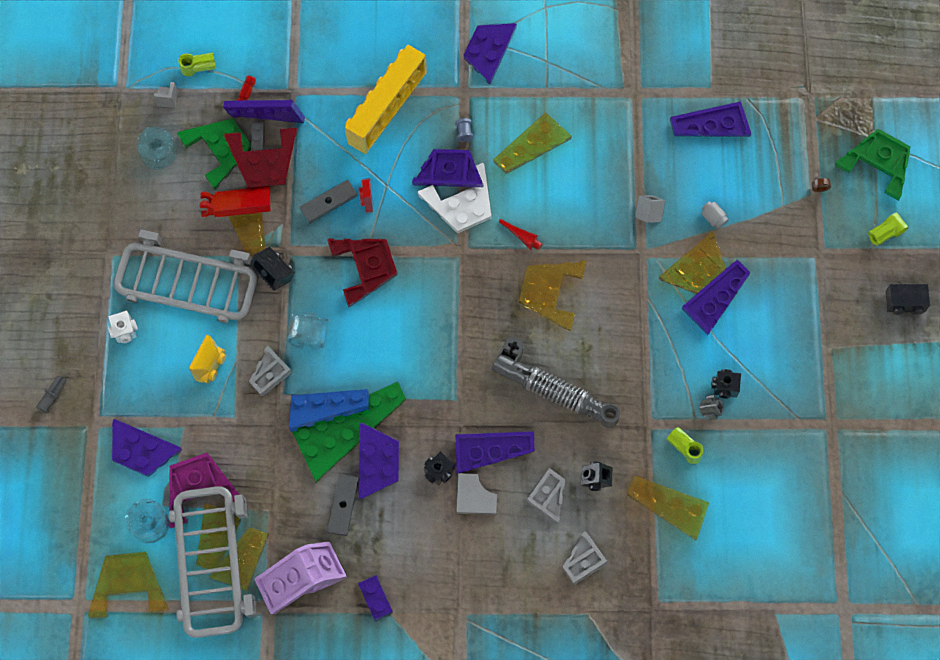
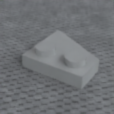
[249,346,292,397]
[526,468,565,523]
[563,531,608,585]

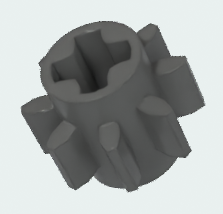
[700,395,724,420]

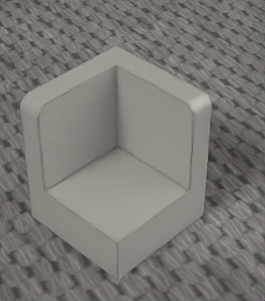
[154,82,178,108]
[635,195,665,223]

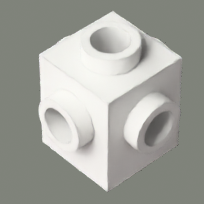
[108,311,138,343]

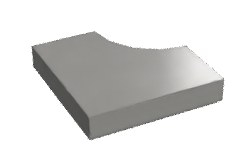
[457,473,497,515]

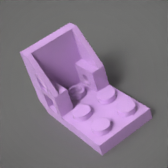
[254,542,347,614]

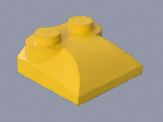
[189,335,227,384]

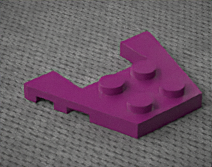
[169,453,240,529]

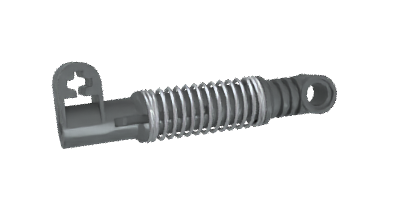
[492,337,620,428]

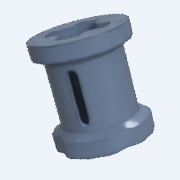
[455,118,474,142]

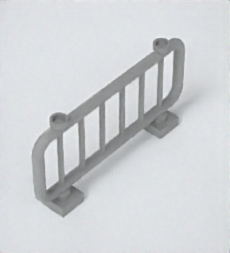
[114,230,257,323]
[169,486,257,638]

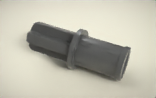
[36,376,66,413]

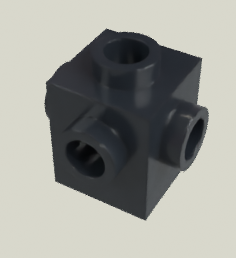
[711,369,741,399]
[424,451,455,486]
[581,461,613,491]

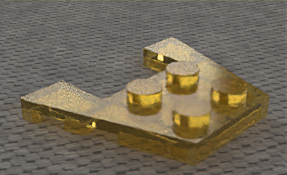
[519,260,586,331]
[88,552,168,619]

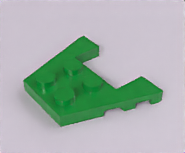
[177,118,251,190]
[835,129,911,201]

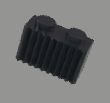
[250,246,295,291]

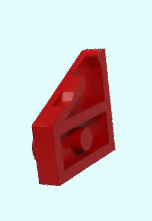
[359,178,373,213]

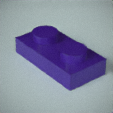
[358,575,393,621]

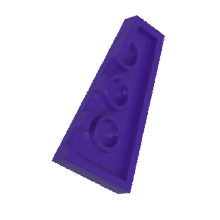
[670,101,751,137]

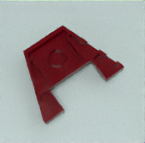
[224,128,297,188]
[327,238,398,307]

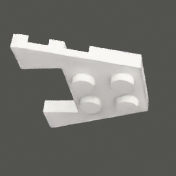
[418,163,491,233]

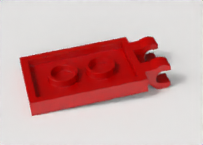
[200,186,271,218]

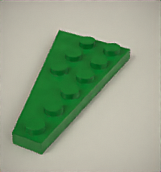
[292,381,406,483]

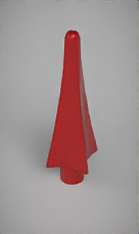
[499,219,543,250]

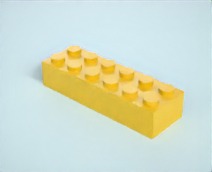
[345,44,427,155]

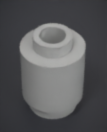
[701,201,729,230]

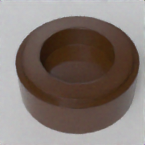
[811,178,831,192]

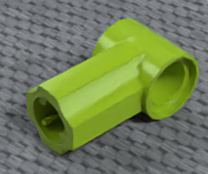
[178,53,216,77]
[868,212,909,246]
[666,427,703,464]

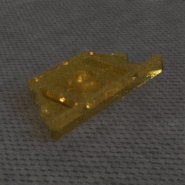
[659,231,726,294]

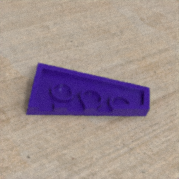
[223,100,305,123]
[682,259,751,335]
[455,431,535,474]

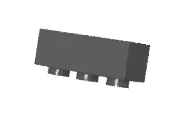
[251,123,265,151]

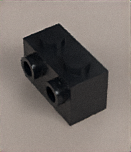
[886,284,930,315]

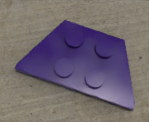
[464,23,517,85]
[412,149,484,188]
[112,419,182,477]
[359,423,399,499]

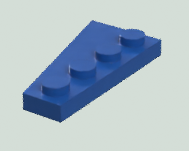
[289,389,369,432]

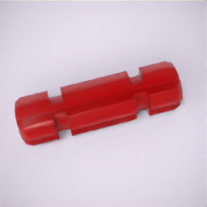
[236,75,256,101]

